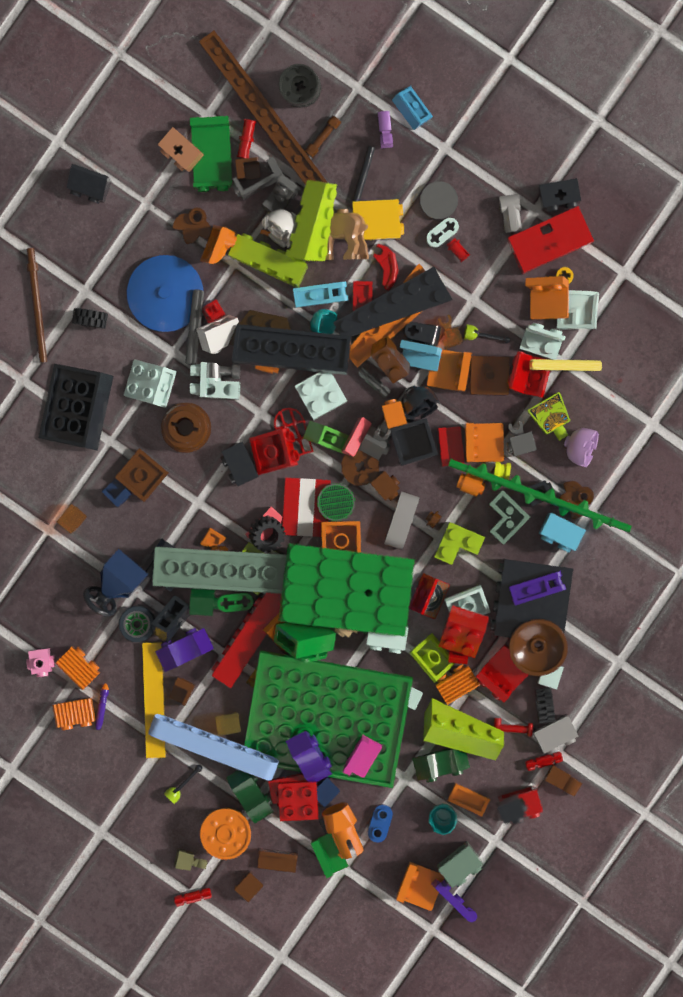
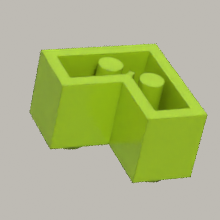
[434,522,485,565]

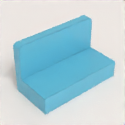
[400,340,442,371]

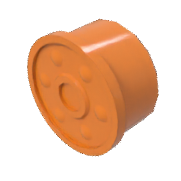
[200,808,251,860]

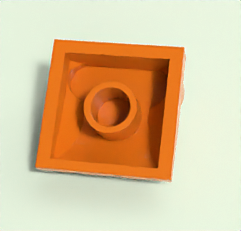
[200,225,237,264]

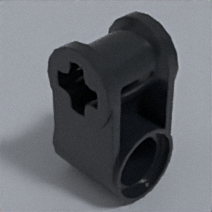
[403,322,442,347]

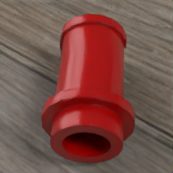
[447,238,470,263]

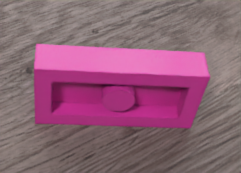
[343,735,382,778]

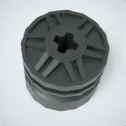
[278,64,322,108]

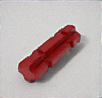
[525,751,563,771]
[174,888,212,907]

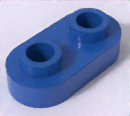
[368,804,393,843]

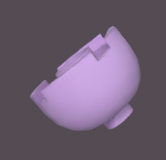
[564,428,599,467]

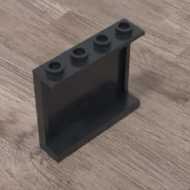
[490,559,573,642]

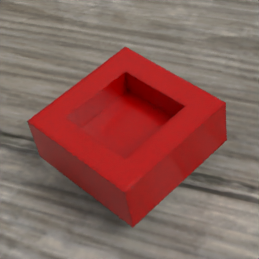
[448,650,468,665]

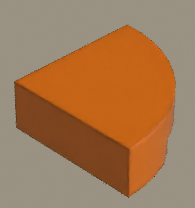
[200,528,226,547]

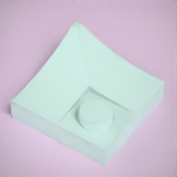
[557,290,599,329]

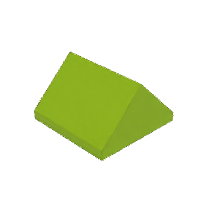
[409,633,455,683]

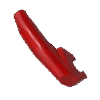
[373,244,398,290]

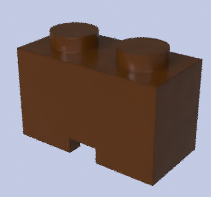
[371,336,410,384]

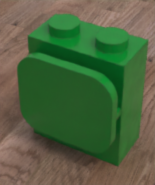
[274,622,336,662]

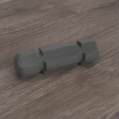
[358,367,390,398]

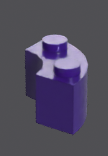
[155,628,214,672]
[286,731,332,782]

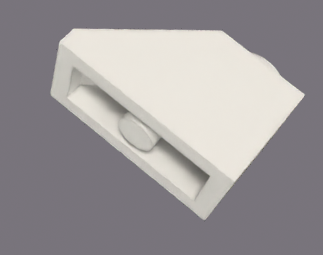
[196,315,239,354]

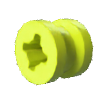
[494,461,511,480]

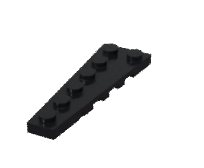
[333,267,453,337]

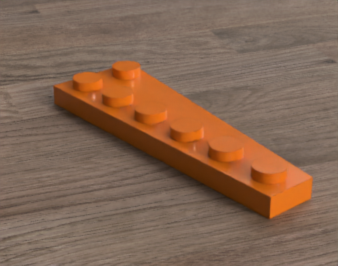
[349,264,425,368]

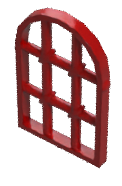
[274,408,314,457]

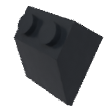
[66,164,112,204]

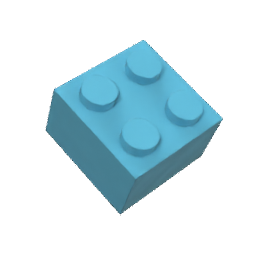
[538,513,586,553]

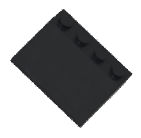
[38,363,114,451]

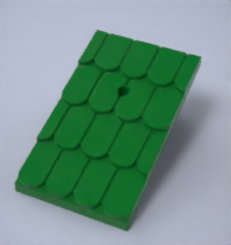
[278,544,415,637]

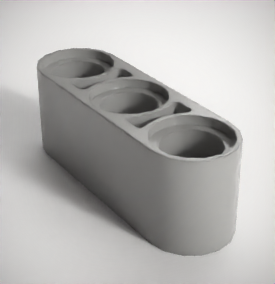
[384,491,420,550]

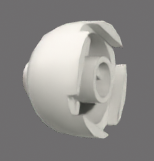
[262,209,298,248]

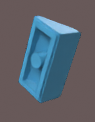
[392,86,433,130]

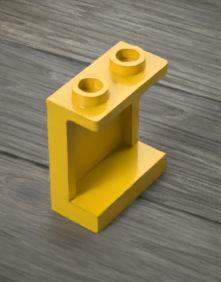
[353,199,404,240]

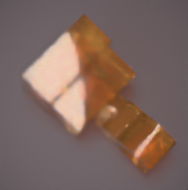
[438,314,463,349]

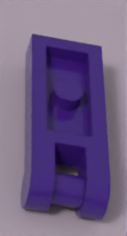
[509,571,566,605]
[431,879,477,922]

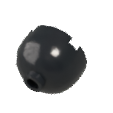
[401,385,440,422]

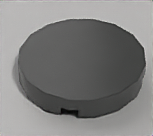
[420,181,458,220]

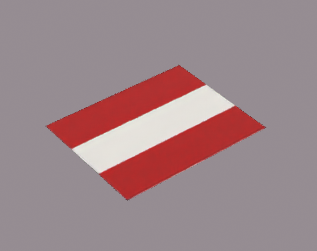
[283,477,331,537]

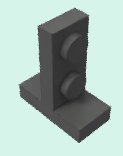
[261,174,300,213]

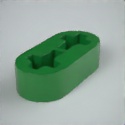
[218,593,254,612]

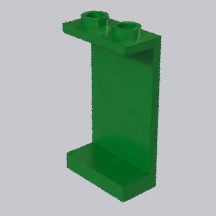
[190,116,232,192]

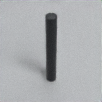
[352,146,375,202]

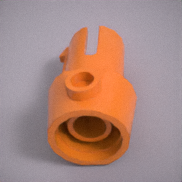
[322,802,364,859]

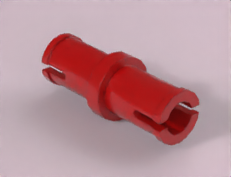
[237,119,256,159]

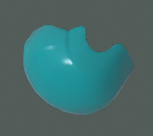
[310,309,338,334]
[428,803,458,835]

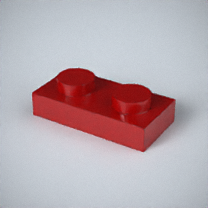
[353,281,373,311]

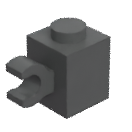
[506,421,537,457]
[359,425,391,460]

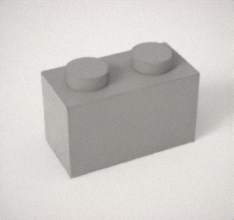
[533,714,578,754]

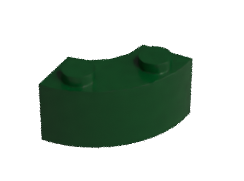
[190,588,218,616]
[412,748,470,783]
[226,770,274,824]

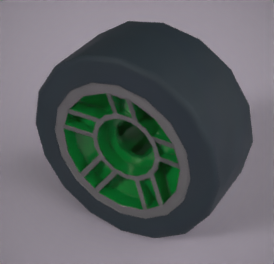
[119,606,155,642]

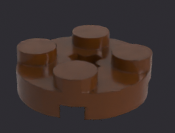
[341,449,379,486]

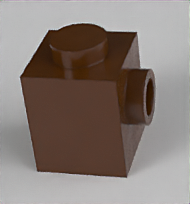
[370,471,400,501]

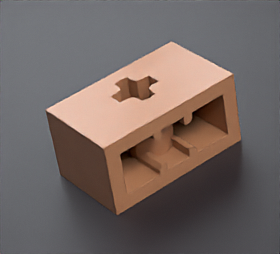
[158,127,204,172]

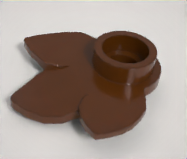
[173,207,211,244]
[559,481,594,519]

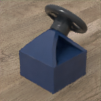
[83,549,148,617]

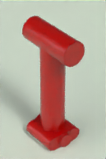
[493,718,533,737]

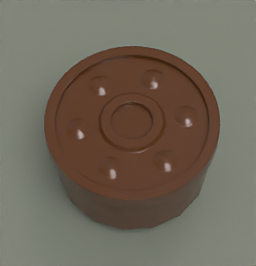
[161,403,211,453]

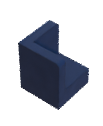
[101,479,132,507]
[317,777,340,807]

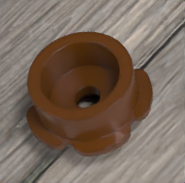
[425,511,442,529]

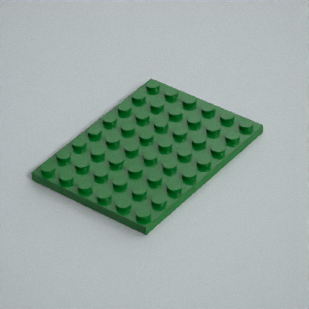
[244,651,413,788]

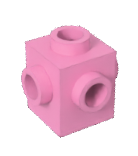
[26,648,55,677]

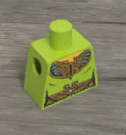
[527,392,570,441]

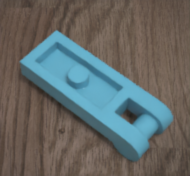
[293,282,349,308]

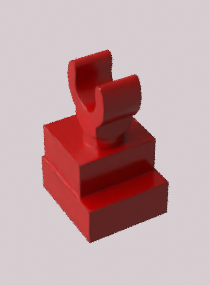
[202,299,226,323]

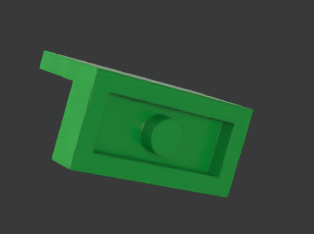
[311,833,349,878]

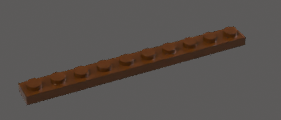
[199,30,328,185]

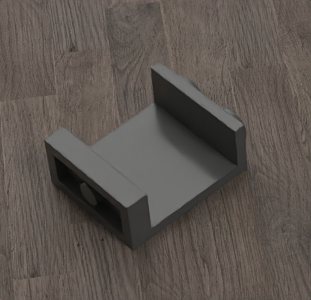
[232,157,283,200]

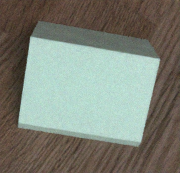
[444,585,490,615]

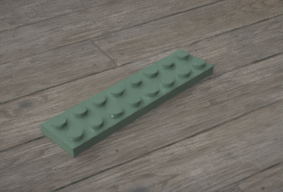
[153,547,286,593]

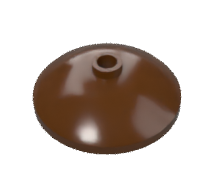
[509,619,568,676]

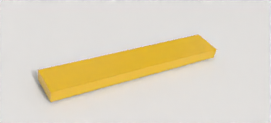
[142,642,166,758]

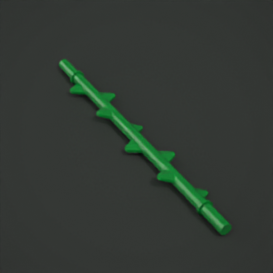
[448,459,632,533]

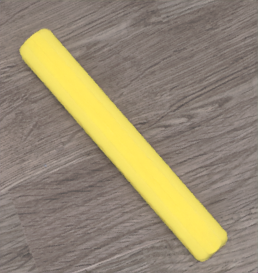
[529,359,602,371]

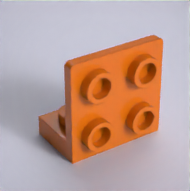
[525,276,569,320]
[427,349,471,392]
[465,423,504,462]
[396,861,444,911]

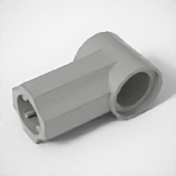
[499,194,522,233]

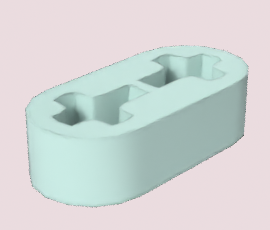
[426,218,459,248]

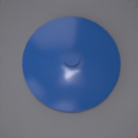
[127,255,204,332]

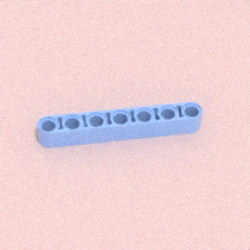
[148,714,279,780]

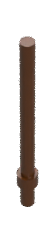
[26,248,47,363]

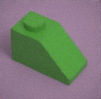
[303,421,349,454]

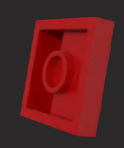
[249,428,299,475]

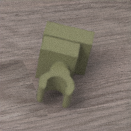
[174,848,208,871]

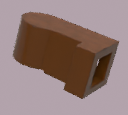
[543,764,583,797]

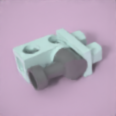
[190,362,240,400]

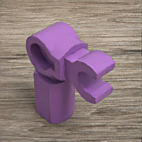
[378,111,393,148]

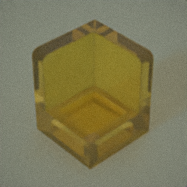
[215,712,241,736]

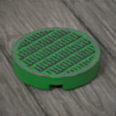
[317,483,355,521]

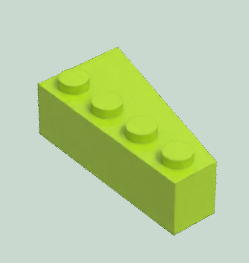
[285,180,337,261]
[228,233,308,288]
[423,698,504,761]

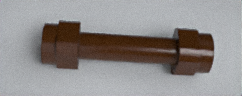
[305,115,342,158]

